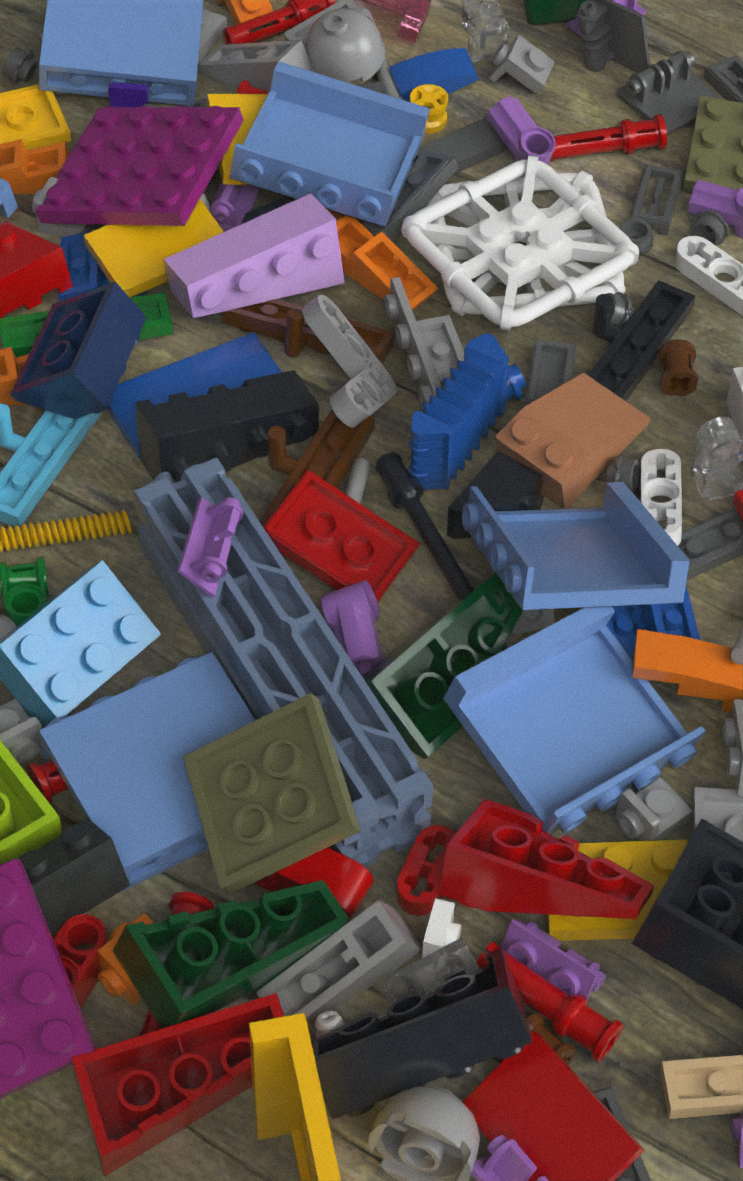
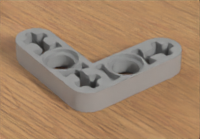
[302,295,397,428]

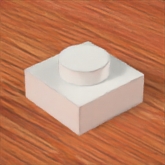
[421,898,462,971]

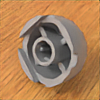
[306,8,385,83]
[368,1087,480,1181]

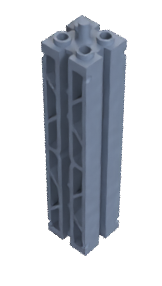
[134,458,433,867]

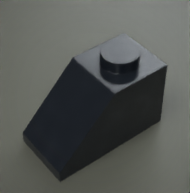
[447,451,544,540]

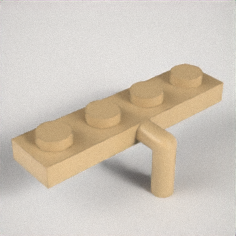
[660,1055,743,1119]

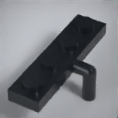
[588,280,695,401]

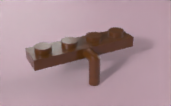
[221,299,395,363]
[259,409,375,527]

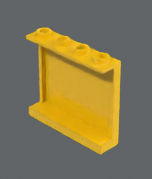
[249,1013,341,1181]

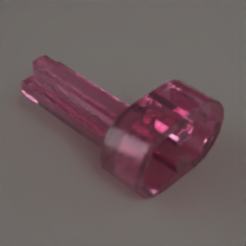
[359,0,432,43]

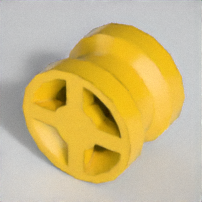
[410,84,448,134]

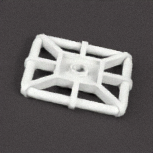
[401,155,639,331]
[426,171,625,316]

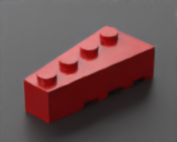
[0,221,73,318]
[71,993,284,1177]

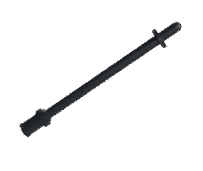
[375,452,508,652]

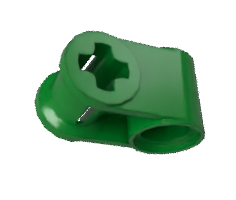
[0,556,49,626]

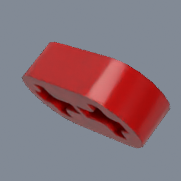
[396,825,455,916]

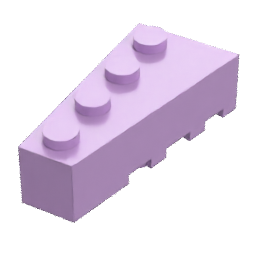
[164,193,345,318]

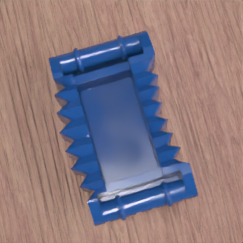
[408,333,509,490]

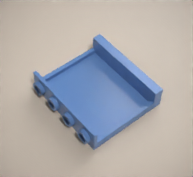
[39,0,203,106]
[230,61,430,227]
[462,482,690,610]
[443,606,706,834]
[39,652,255,892]

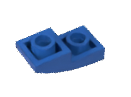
[389,48,479,102]

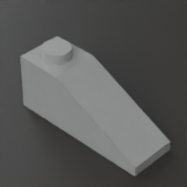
[198,40,314,92]
[256,900,423,1023]

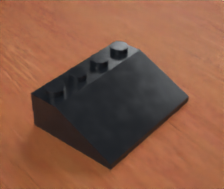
[632,818,743,1010]

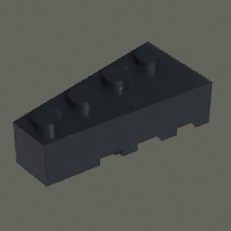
[135,370,319,483]
[311,947,532,1120]

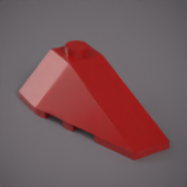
[439,799,654,919]

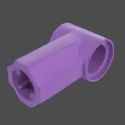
[486,96,555,165]
[688,180,743,238]
[321,580,383,676]

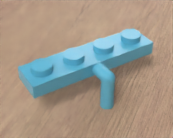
[0,403,103,527]

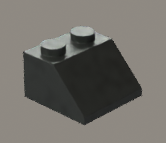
[18,819,130,933]

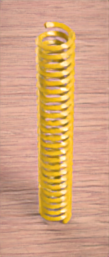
[0,509,133,553]

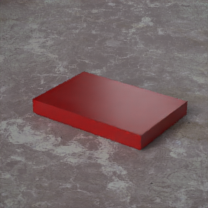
[263,470,420,603]
[463,1030,645,1181]

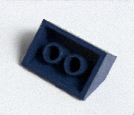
[10,282,147,419]

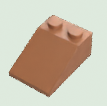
[494,373,650,509]

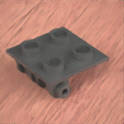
[577,0,651,73]
[617,51,722,135]

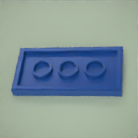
[106,332,282,459]

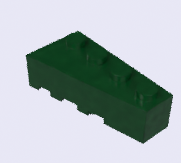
[113,880,350,1028]

